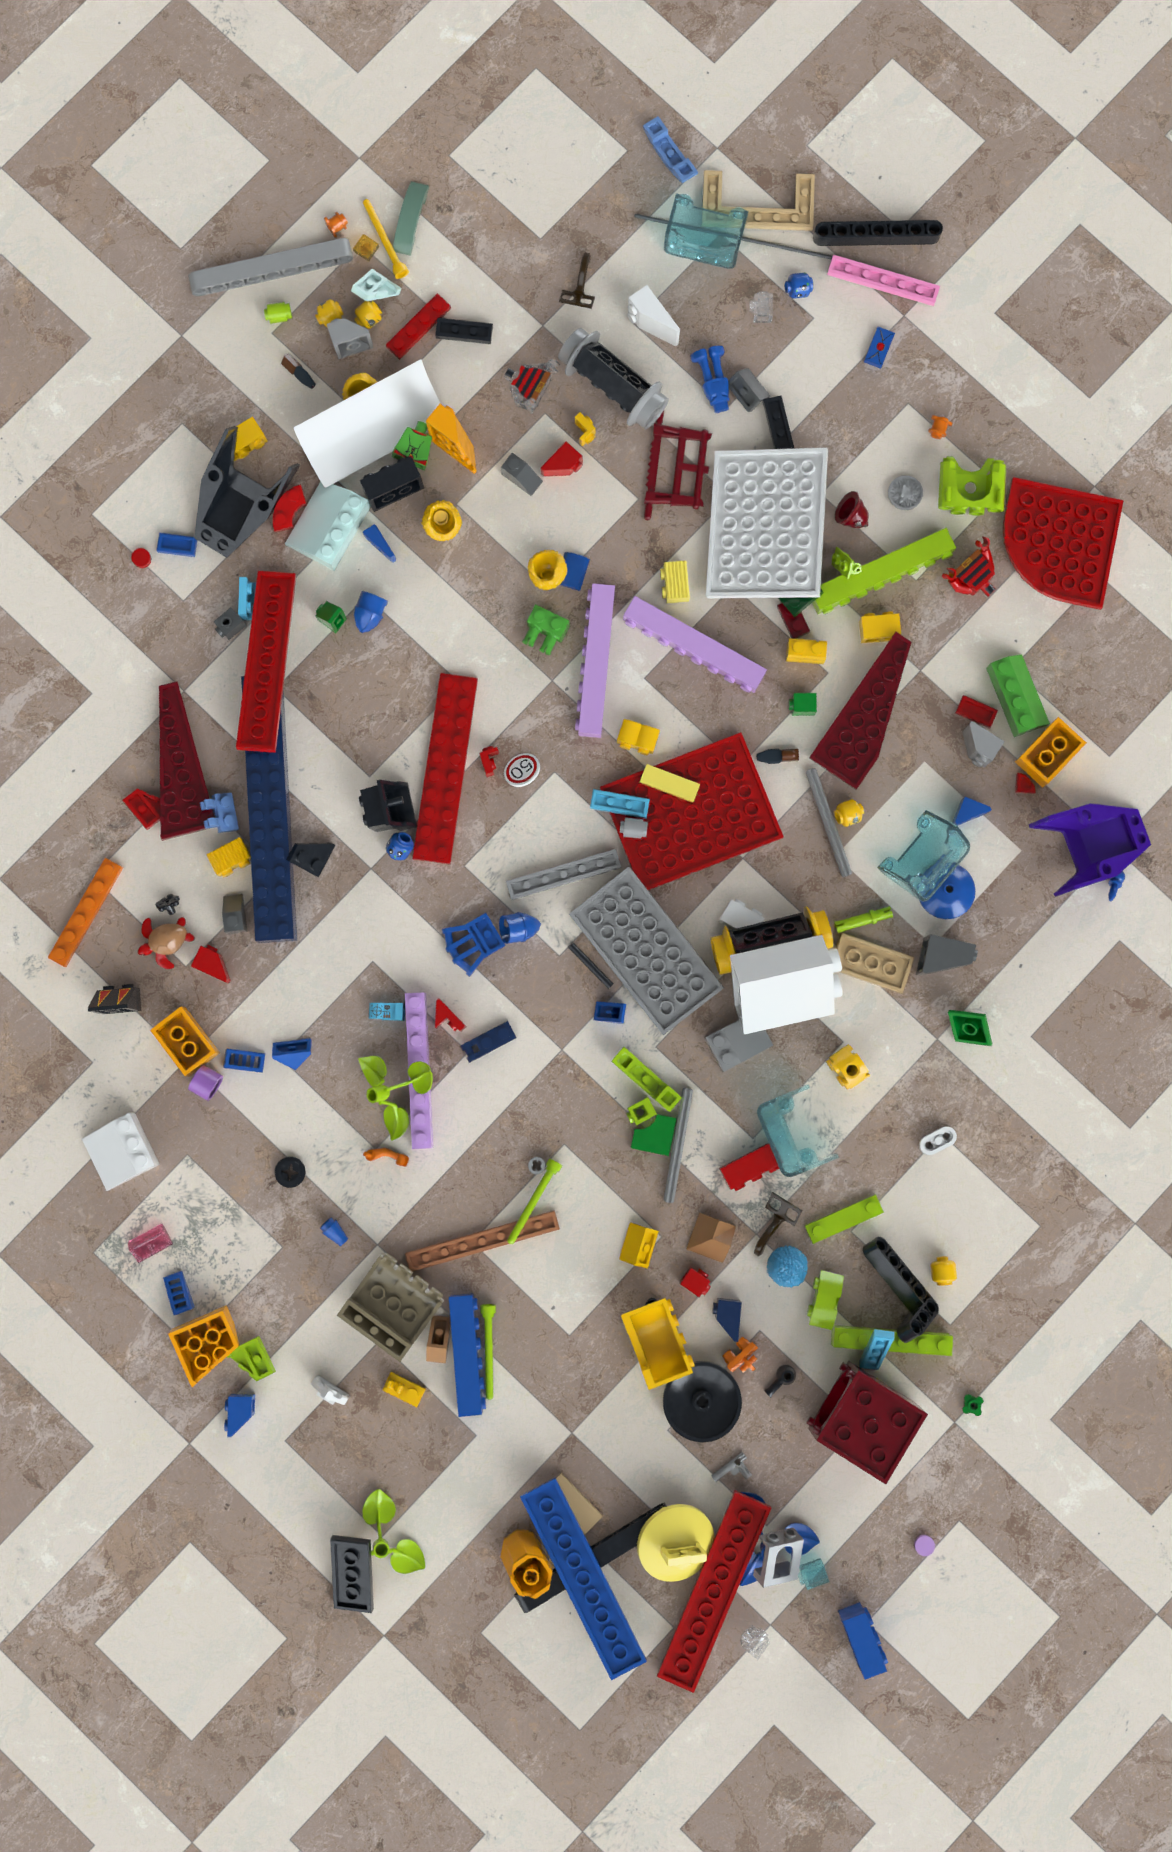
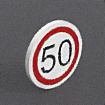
[504,753,540,787]

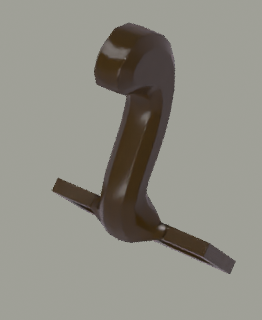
[559,252,595,309]
[754,1192,803,1256]

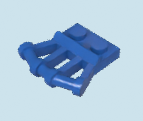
[442,913,506,977]

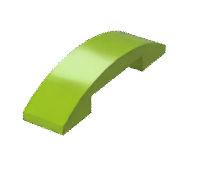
[611,1047,682,1112]

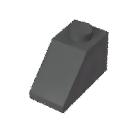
[501,453,543,496]
[222,894,248,934]

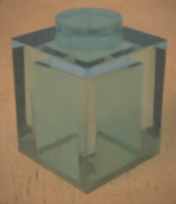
[798,1558,830,1590]

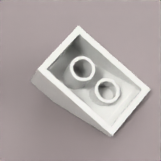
[627,285,680,346]

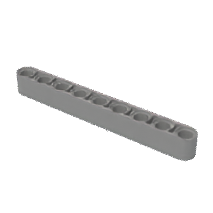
[188,238,353,296]

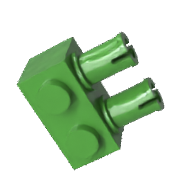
[522,604,570,655]

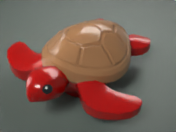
[137,917,195,970]

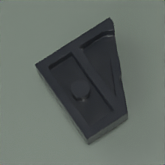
[286,842,336,878]

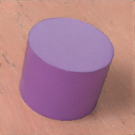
[188,1065,223,1101]

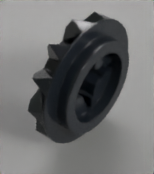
[275,1157,306,1188]

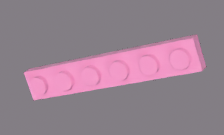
[827,255,940,306]

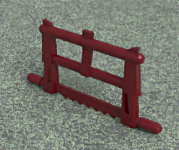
[644,411,712,521]

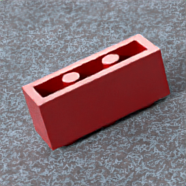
[719,1142,783,1191]

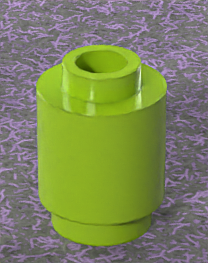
[264,302,292,324]

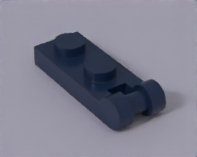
[460,1021,517,1063]

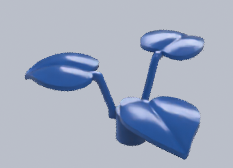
[740,1492,820,1586]

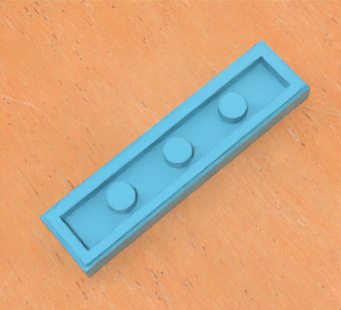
[859,1329,894,1370]

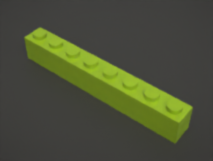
[812,527,956,615]

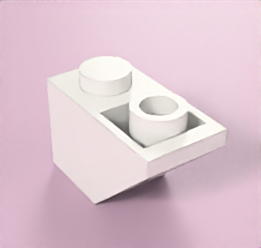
[719,899,765,929]

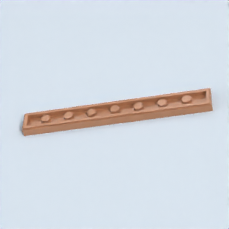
[405,1210,560,1271]

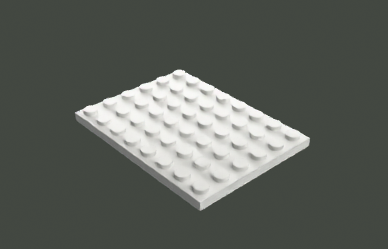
[706,448,828,598]

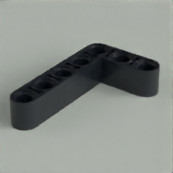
[863,1236,939,1343]

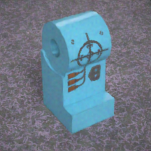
[369,1003,405,1021]

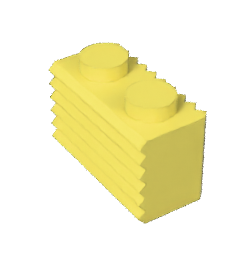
[660,560,690,604]

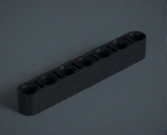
[813,220,943,246]

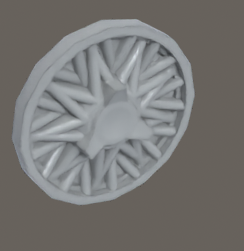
[888,476,923,510]

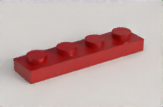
[386,293,451,360]

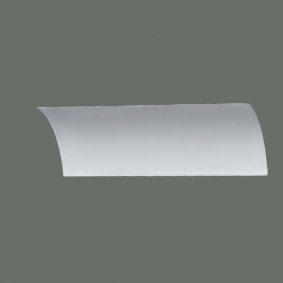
[294,359,441,488]

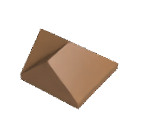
[686,1212,736,1263]

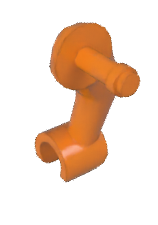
[363,1148,409,1167]

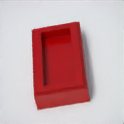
[955,695,998,729]

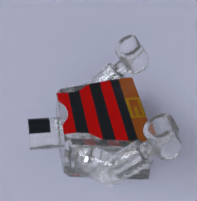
[504,359,560,414]

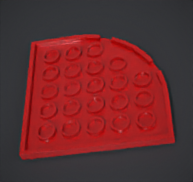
[1003,477,1124,610]

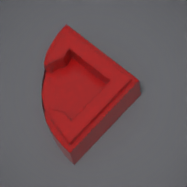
[1015,773,1036,794]

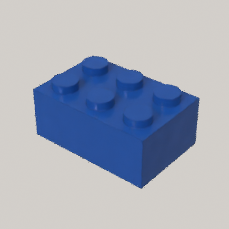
[838,1602,888,1680]

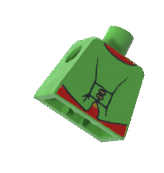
[391,421,432,471]

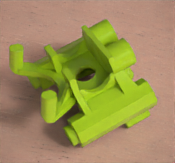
[938,456,1006,516]

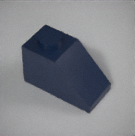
[712,1298,742,1342]

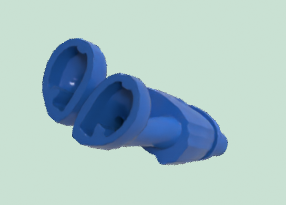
[690,346,729,413]

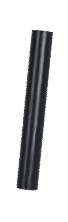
[569,943,614,989]

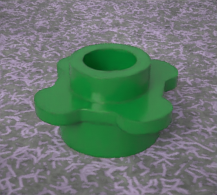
[962,1394,984,1416]

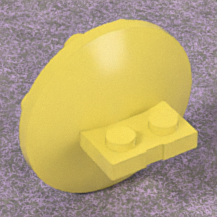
[637,1504,714,1582]

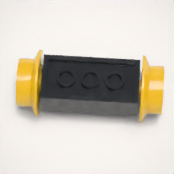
[710,906,833,975]

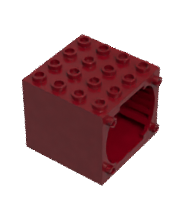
[806,1361,928,1485]

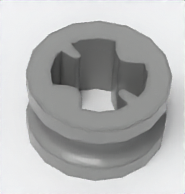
[528,1157,546,1174]

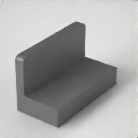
[728,368,770,412]

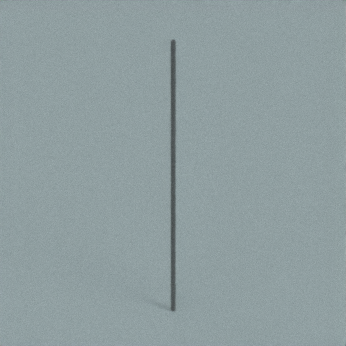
[634,214,858,262]

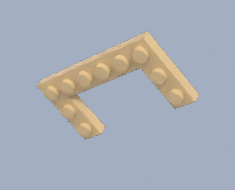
[702,170,815,231]

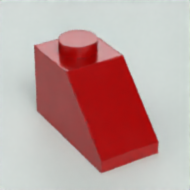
[541,441,583,477]
[191,944,231,983]

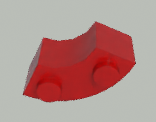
[273,484,307,533]

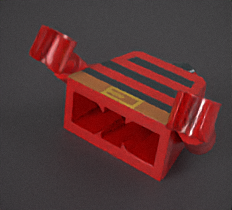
[942,536,996,597]

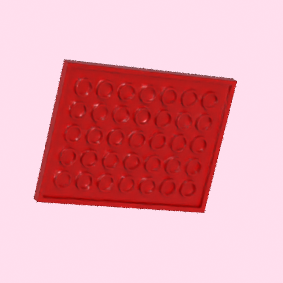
[600,732,784,891]

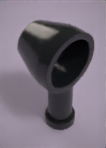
[764,1365,796,1398]

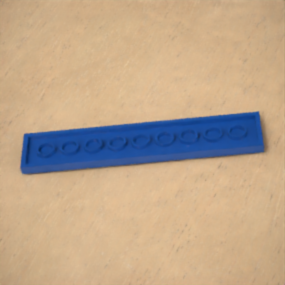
[520,1477,647,1680]

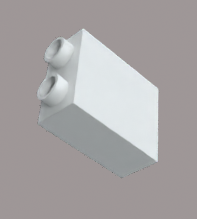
[730,935,842,1034]

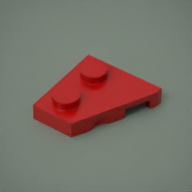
[122,788,160,830]

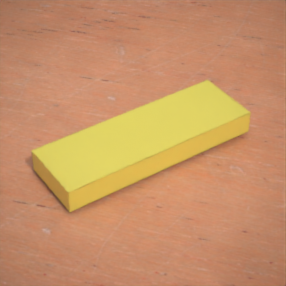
[640,764,700,803]

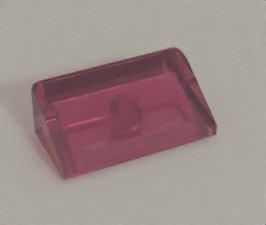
[128,1224,173,1263]

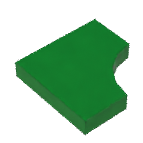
[631,1114,676,1156]

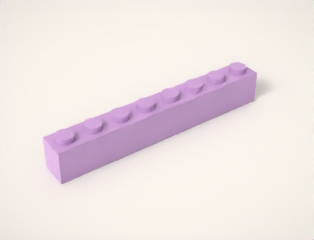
[575,584,615,738]
[623,596,767,693]
[405,992,433,1149]

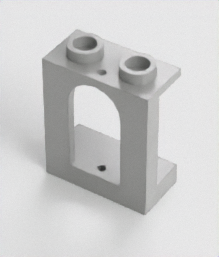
[753,1528,804,1588]

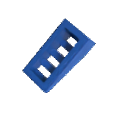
[363,524,396,563]
[223,1049,265,1073]
[163,1271,195,1315]

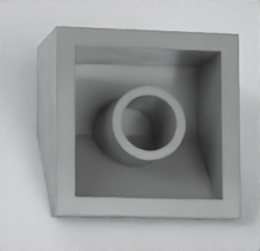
[327,318,374,359]
[962,721,1004,768]

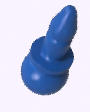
[1108,871,1125,902]

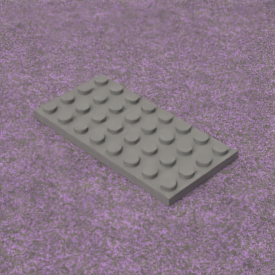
[569,867,724,1035]

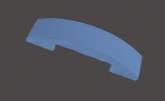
[643,116,698,183]

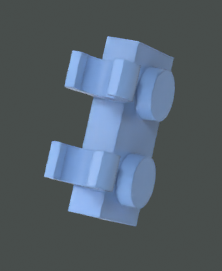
[200,793,239,833]

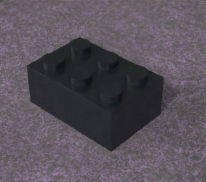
[360,456,424,512]

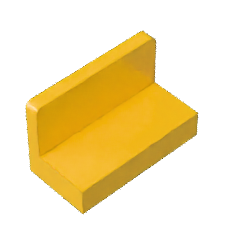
[619,1222,659,1269]

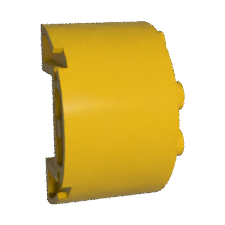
[621,1298,695,1390]

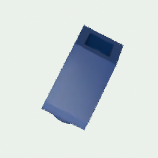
[224,1394,255,1437]

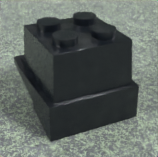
[359,780,417,832]

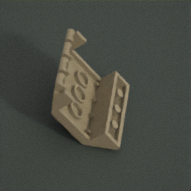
[337,1253,444,1362]

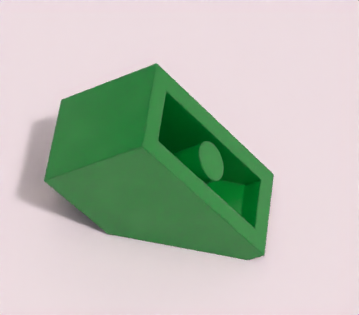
[315,601,347,634]

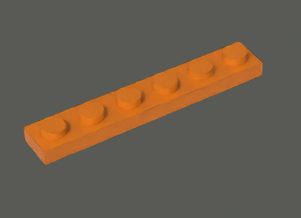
[48,858,123,967]

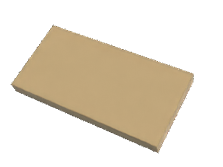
[836,933,915,994]

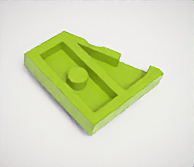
[227,1336,276,1381]

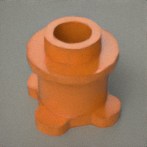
[324,212,348,238]
[928,415,953,440]

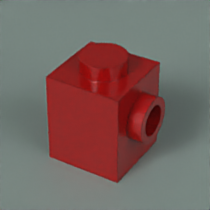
[679,1266,711,1298]

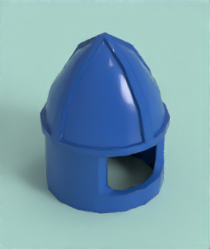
[354,591,388,633]
[499,912,541,944]

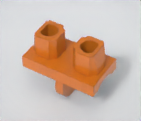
[722,1337,758,1373]

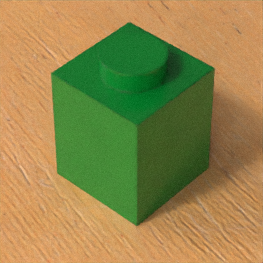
[788,693,817,716]

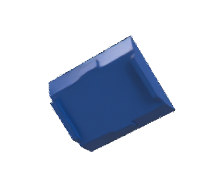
[560,552,590,591]

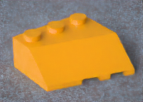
[426,404,477,474]
[168,1305,239,1387]

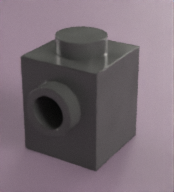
[214,607,246,640]

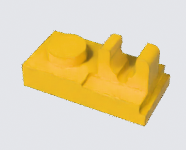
[382,1372,426,1407]

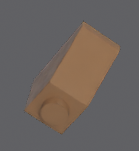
[426,1316,451,1363]

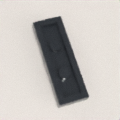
[435,318,493,344]
[763,395,795,449]

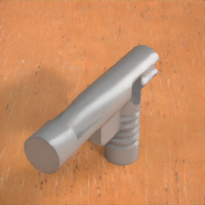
[711,1452,752,1482]

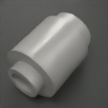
[620,818,648,839]

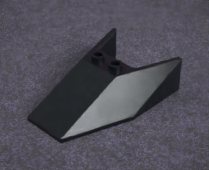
[194,426,300,558]

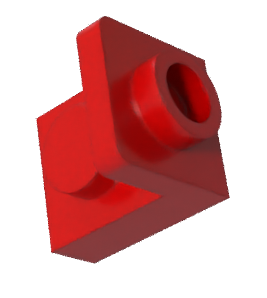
[479,746,499,777]

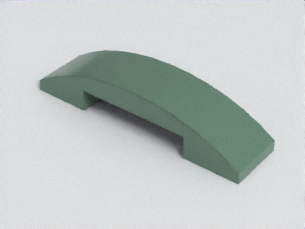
[393,181,429,256]

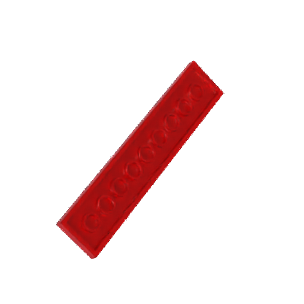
[236,571,296,753]
[412,673,478,865]
[657,1490,772,1693]

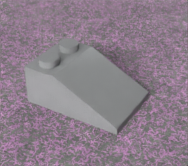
[704,1020,773,1072]

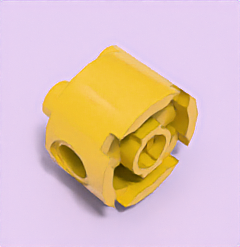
[826,1044,870,1090]

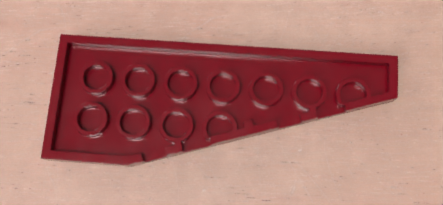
[809,632,912,790]

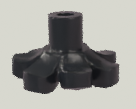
[155,894,180,915]

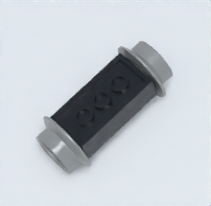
[558,328,669,429]

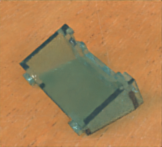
[664,193,749,269]
[877,810,970,902]

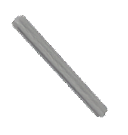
[806,768,852,877]
[664,1088,693,1203]

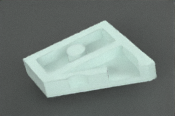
[351,269,402,301]

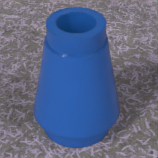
[320,1217,348,1246]

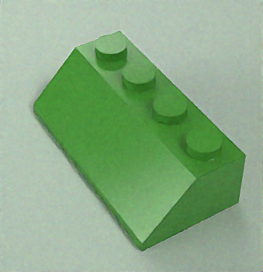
[986,654,1050,738]

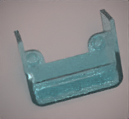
[757,1084,839,1177]

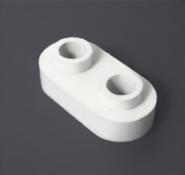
[919,1127,957,1155]

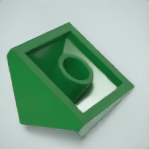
[948,1010,992,1046]

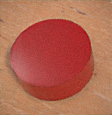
[131,548,152,568]

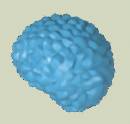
[767,1245,808,1288]

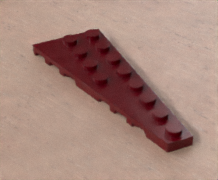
[159,681,215,841]

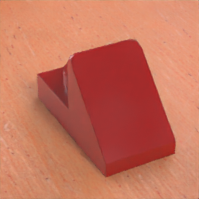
[435,998,467,1032]

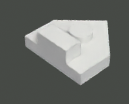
[311,1375,350,1405]

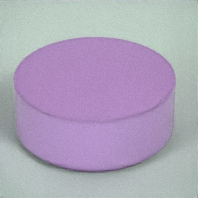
[914,1534,935,1556]

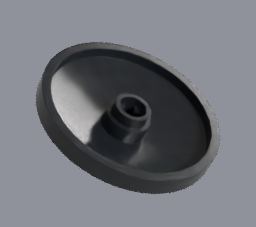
[663,1361,742,1443]

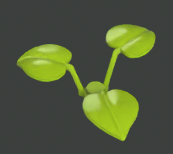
[358,1055,433,1141]
[362,1489,425,1574]

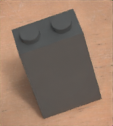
[916,934,978,976]

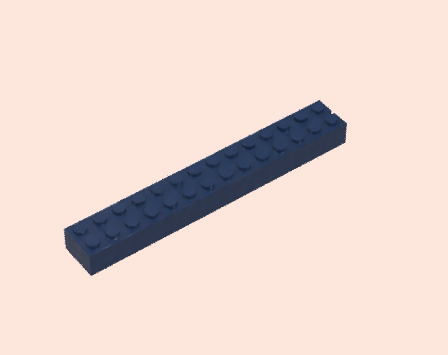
[241,676,297,943]

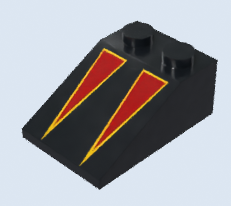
[88,984,141,1015]

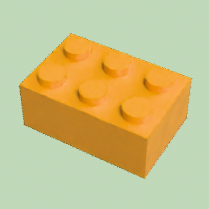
[1015,717,1087,788]
[150,1006,220,1077]

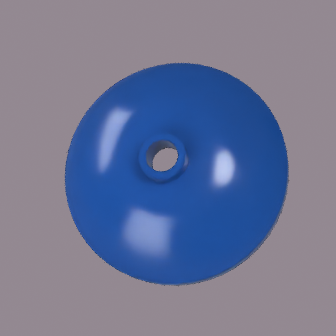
[918,862,976,919]

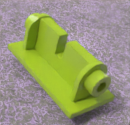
[831,547,862,579]

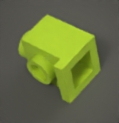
[626,1097,657,1125]

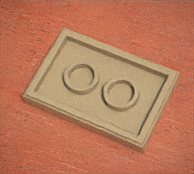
[556,1473,603,1535]

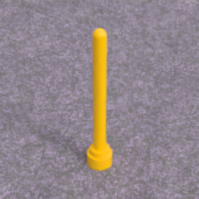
[363,199,409,279]

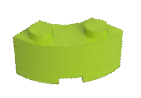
[807,1270,844,1330]

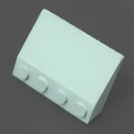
[285,481,371,571]

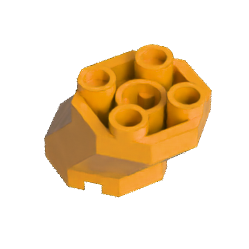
[500,1529,553,1599]

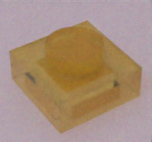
[353,234,379,262]

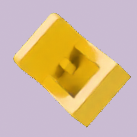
[575,412,596,446]

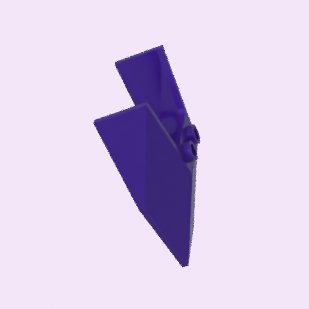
[1028,803,1151,897]

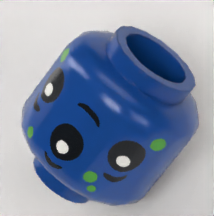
[784,272,813,299]
[386,832,414,861]

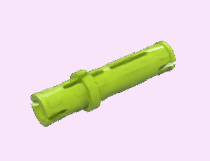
[834,906,893,933]

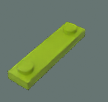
[804,1194,884,1244]

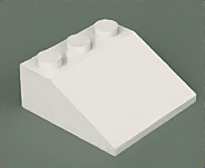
[82,1113,160,1191]

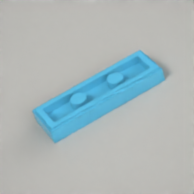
[590,789,650,819]

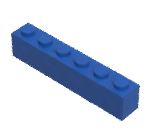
[449,1293,486,1417]

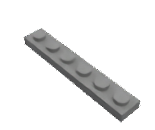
[506,849,621,900]

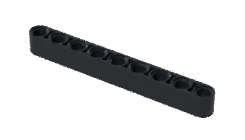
[514,1502,667,1613]

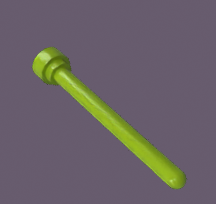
[507,1158,562,1244]
[480,1304,496,1400]

